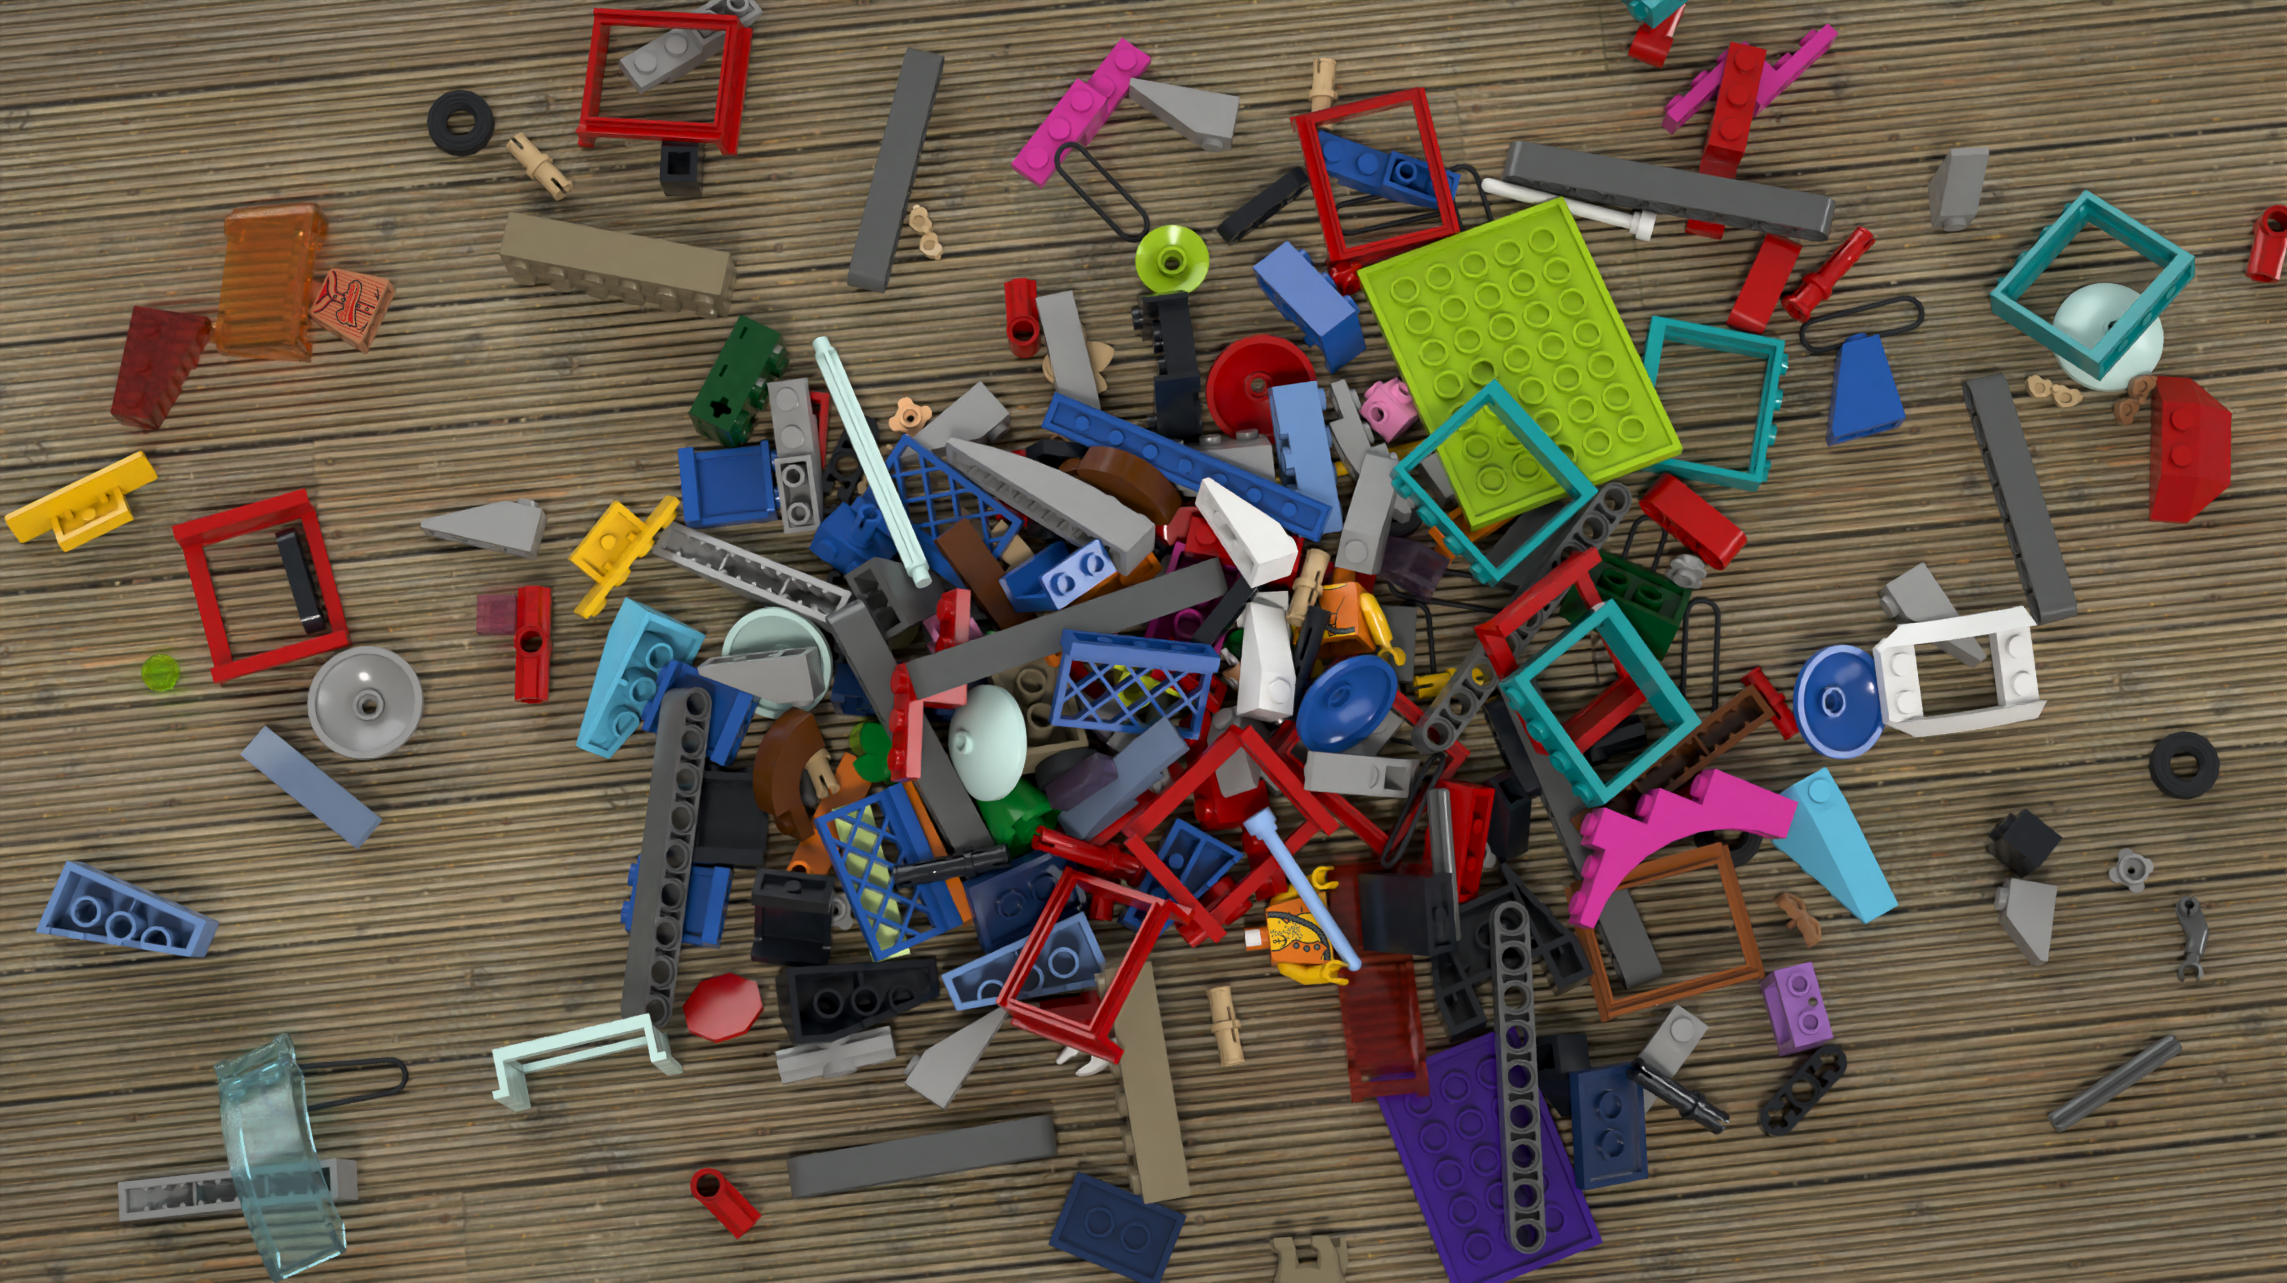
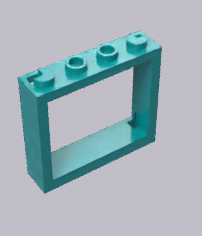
[1990,189,2195,381]
[1640,315,1789,492]
[1389,378,1599,588]
[1498,598,1702,809]

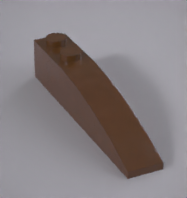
[1569,684,1775,851]

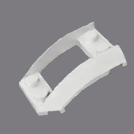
[1873,606,2047,737]

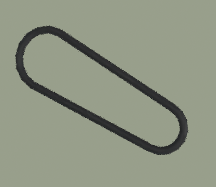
[263,1057,408,1115]

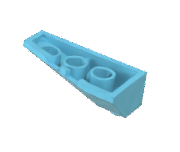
[576,597,706,759]
[1770,767,1898,925]

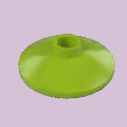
[1135,225,1209,294]

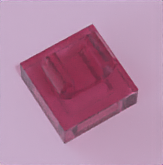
[476,595,517,635]

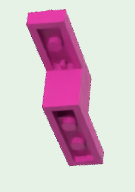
[1662,23,1838,135]
[1011,38,1151,189]

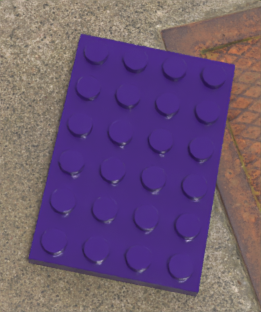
[1369,1026,1603,1283]

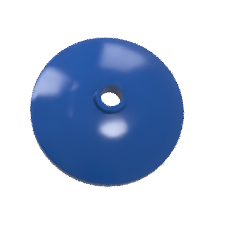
[1793,645,1885,759]
[1296,655,1398,753]

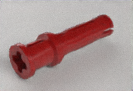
[1781,226,1876,323]
[1032,825,1147,888]

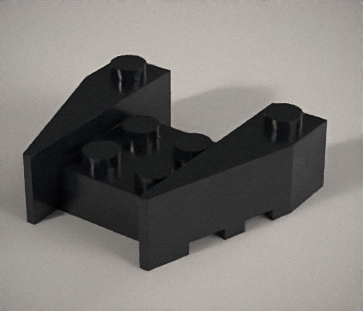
[1131,290,1203,444]
[1428,863,1594,1043]

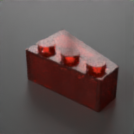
[110,306,218,430]

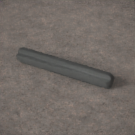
[1426,788,1461,941]
[2048,1034,2182,1132]

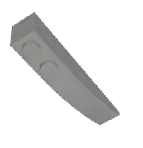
[946,437,1155,577]
[652,521,857,634]
[118,1158,358,1222]

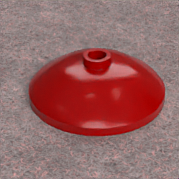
[1205,334,1317,444]

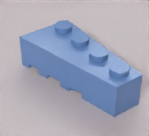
[940,912,1106,1011]

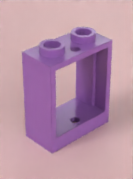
[1759,961,1834,1057]

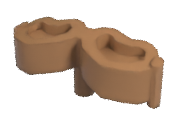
[2114,374,2158,426]
[1773,892,1822,949]

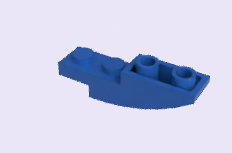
[1317,130,1461,209]

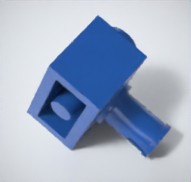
[809,502,899,575]

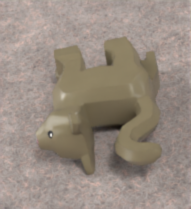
[1270,1235,1349,1283]

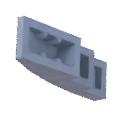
[1056,716,1190,842]
[240,725,382,850]

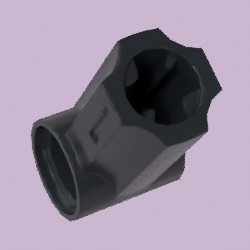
[1582,714,1648,767]

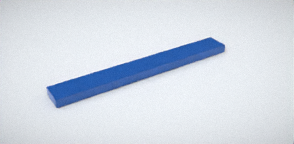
[1041,392,1334,542]

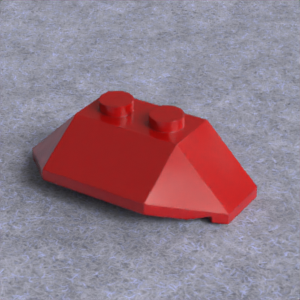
[2149,376,2232,524]

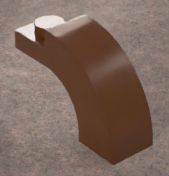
[1058,446,1182,526]
[753,707,826,842]

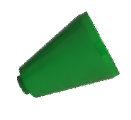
[973,775,1063,859]

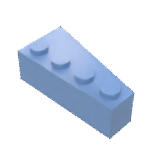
[1267,381,1343,537]
[36,861,220,957]

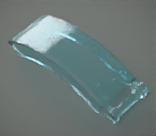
[214,1032,347,1283]

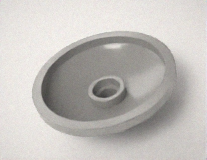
[307,646,424,760]

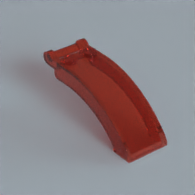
[1326,859,1430,1103]

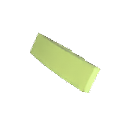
[832,803,910,962]

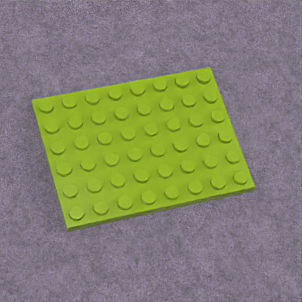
[1356,196,1683,532]

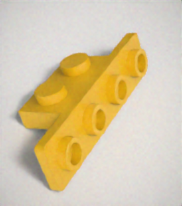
[4,451,158,553]
[568,495,681,619]

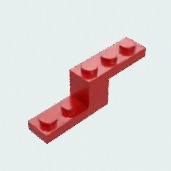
[1685,42,1767,240]
[1184,516,1376,596]
[887,588,971,783]
[1178,710,1288,902]

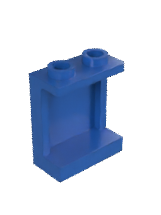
[678,439,781,530]
[998,539,1116,612]
[641,659,761,766]
[620,855,734,949]

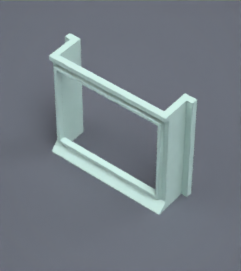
[492,1013,683,1112]

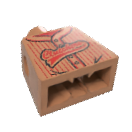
[298,268,396,354]

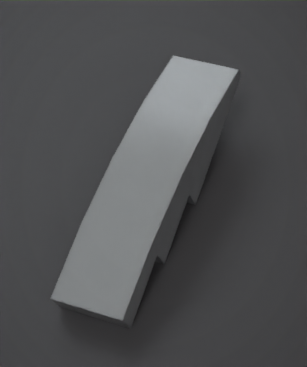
[1035,290,1101,443]

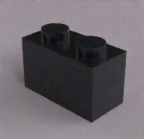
[1985,808,2063,878]

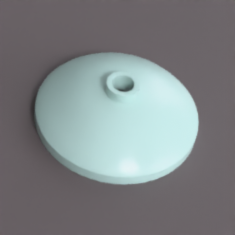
[2052,283,2164,392]
[722,607,833,719]
[948,685,1027,801]

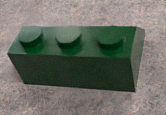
[1558,549,1693,662]

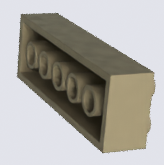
[499,212,737,319]
[1094,958,1191,1204]

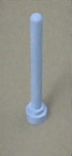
[1243,806,1361,971]

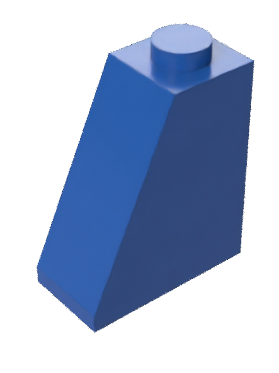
[1826,333,1906,447]

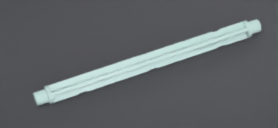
[812,336,932,588]

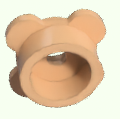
[889,397,932,437]

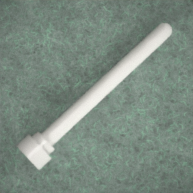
[1481,178,1657,242]

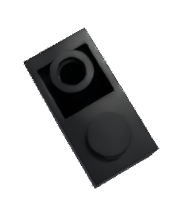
[659,141,705,197]
[1481,768,1532,864]
[1536,1034,1591,1117]

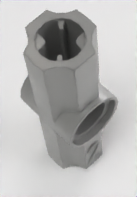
[775,1026,897,1085]

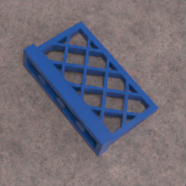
[850,434,1026,596]
[1049,629,1221,740]
[813,782,963,962]

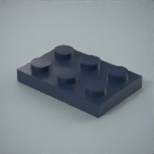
[962,850,1089,954]
[1569,1061,1648,1190]
[1048,1171,1187,1283]

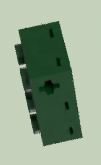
[688,315,789,449]

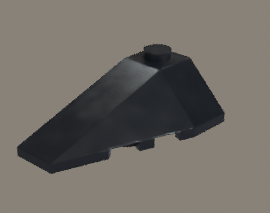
[775,958,940,1046]

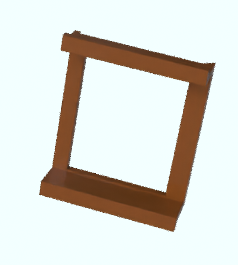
[1564,842,1766,1023]

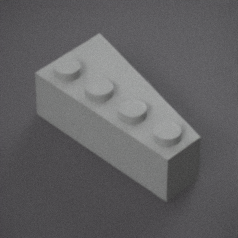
[1170,429,1276,497]

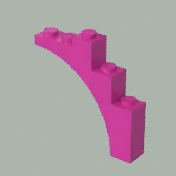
[1568,769,1798,929]

